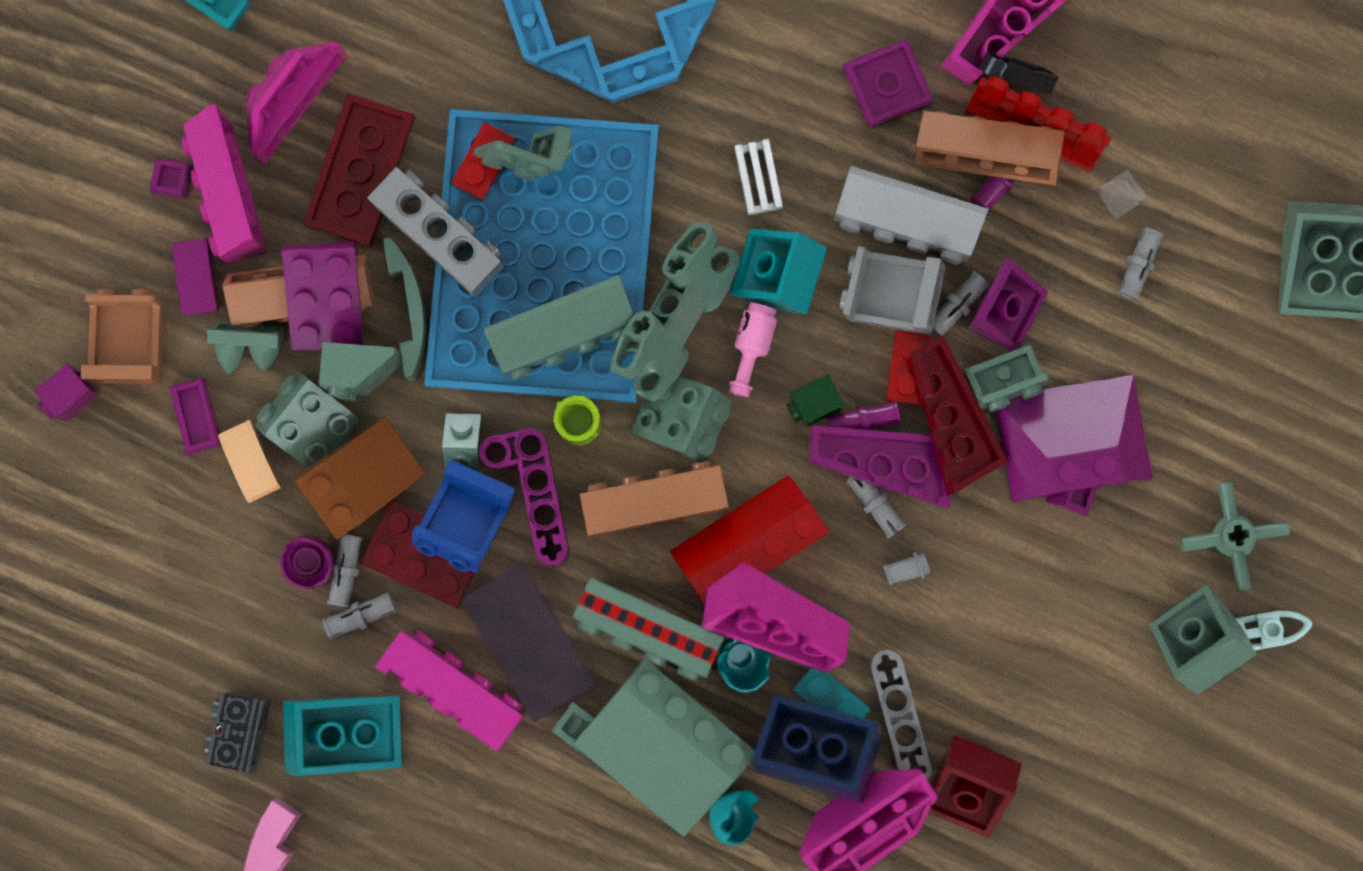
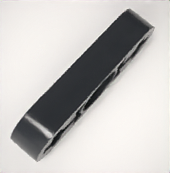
[979,52,1059,94]

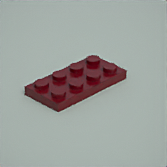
[303,93,416,247]

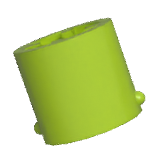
[553,395,602,446]

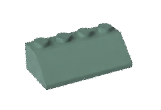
[483,275,634,380]

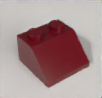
[929,735,1022,838]

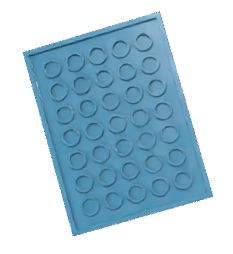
[424,109,659,403]

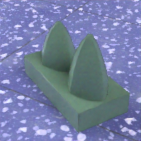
[207,321,286,375]

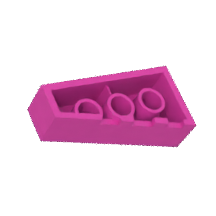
[940,0,1066,86]
[702,562,850,673]
[375,630,525,751]

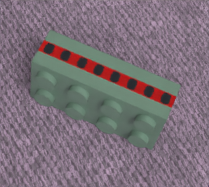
[572,577,724,681]

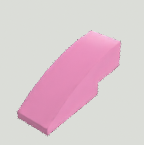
[244,798,303,871]

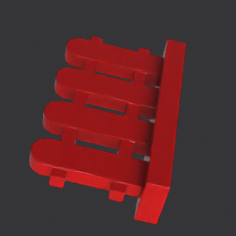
[964,76,1112,173]

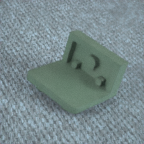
[473,125,572,181]
[254,371,359,468]
[632,374,733,463]

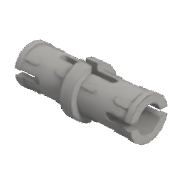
[1117,227,1164,301]
[932,271,990,337]
[846,477,906,538]
[327,534,363,608]
[322,592,397,640]

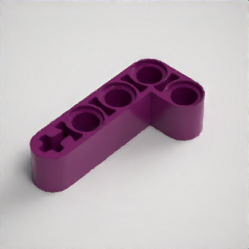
[479,429,569,567]

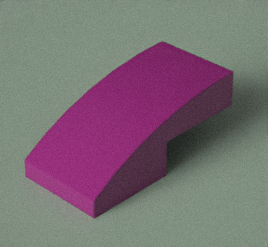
[172,237,220,316]

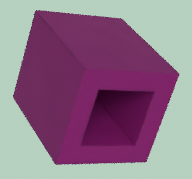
[34,364,99,422]

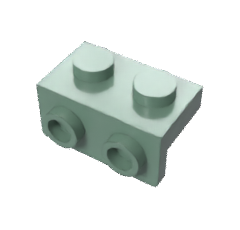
[963,345,1049,412]

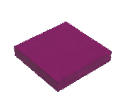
[842,38,934,130]

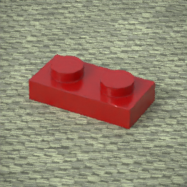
[451,122,516,202]
[885,331,931,407]

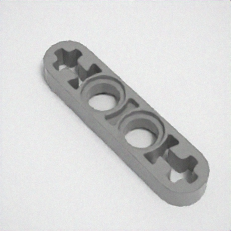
[870,650,932,781]

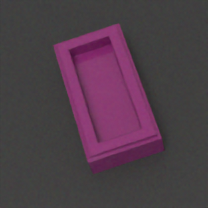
[169,378,222,455]

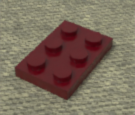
[360,500,475,609]

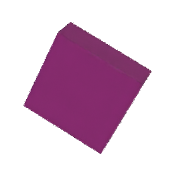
[149,158,193,200]

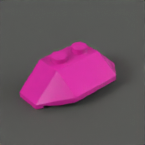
[244,42,347,165]
[799,769,938,871]

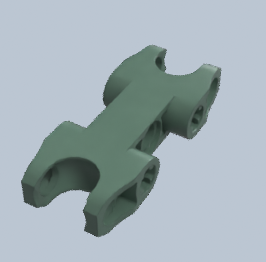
[610,221,739,402]

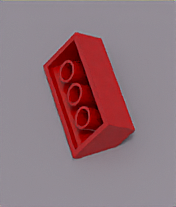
[670,475,829,606]

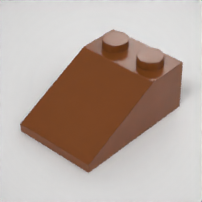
[295,416,425,540]

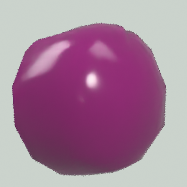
[279,535,335,590]

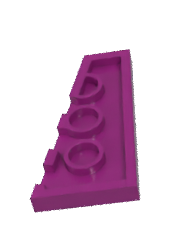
[809,425,951,509]

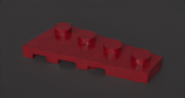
[909,336,1008,496]

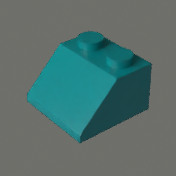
[730,229,827,314]

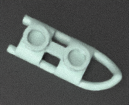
[1235,610,1312,650]

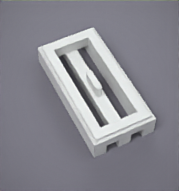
[734,139,783,216]

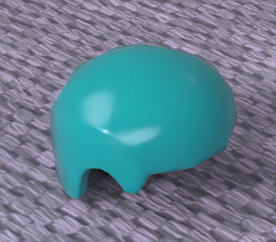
[716,638,771,693]
[709,789,759,846]

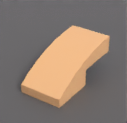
[218,420,281,503]

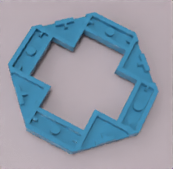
[503,0,718,103]

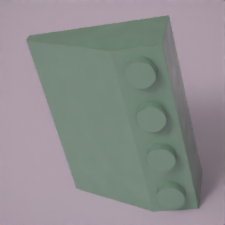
[1278,200,1363,320]
[573,659,755,837]

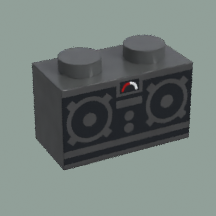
[203,692,271,773]

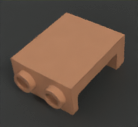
[81,289,164,384]

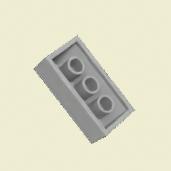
[833,166,988,265]

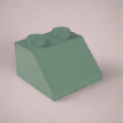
[319,342,403,402]
[1149,584,1257,695]

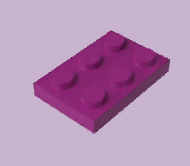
[281,243,364,350]

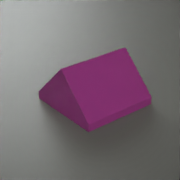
[967,258,1048,351]

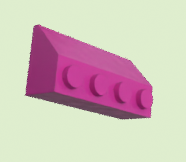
[181,104,268,264]

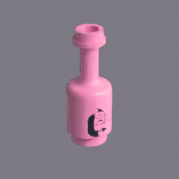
[728,303,777,398]

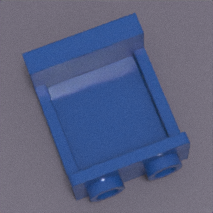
[412,460,515,574]

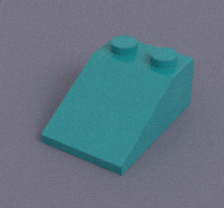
[283,695,402,776]

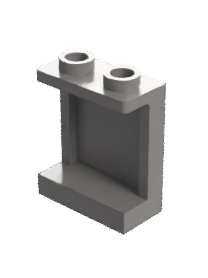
[840,246,946,336]

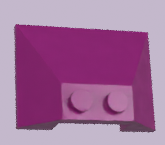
[996,375,1153,502]

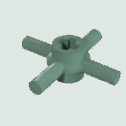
[1180,482,1290,591]

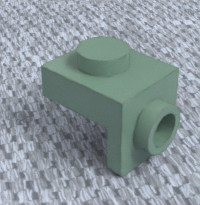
[442,413,482,469]

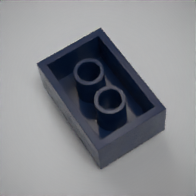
[751,694,882,804]

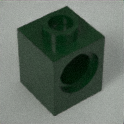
[786,374,844,428]

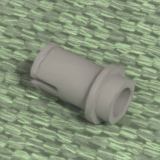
[883,552,930,587]

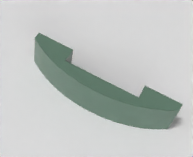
[383,238,428,382]

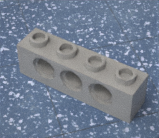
[367,167,504,298]

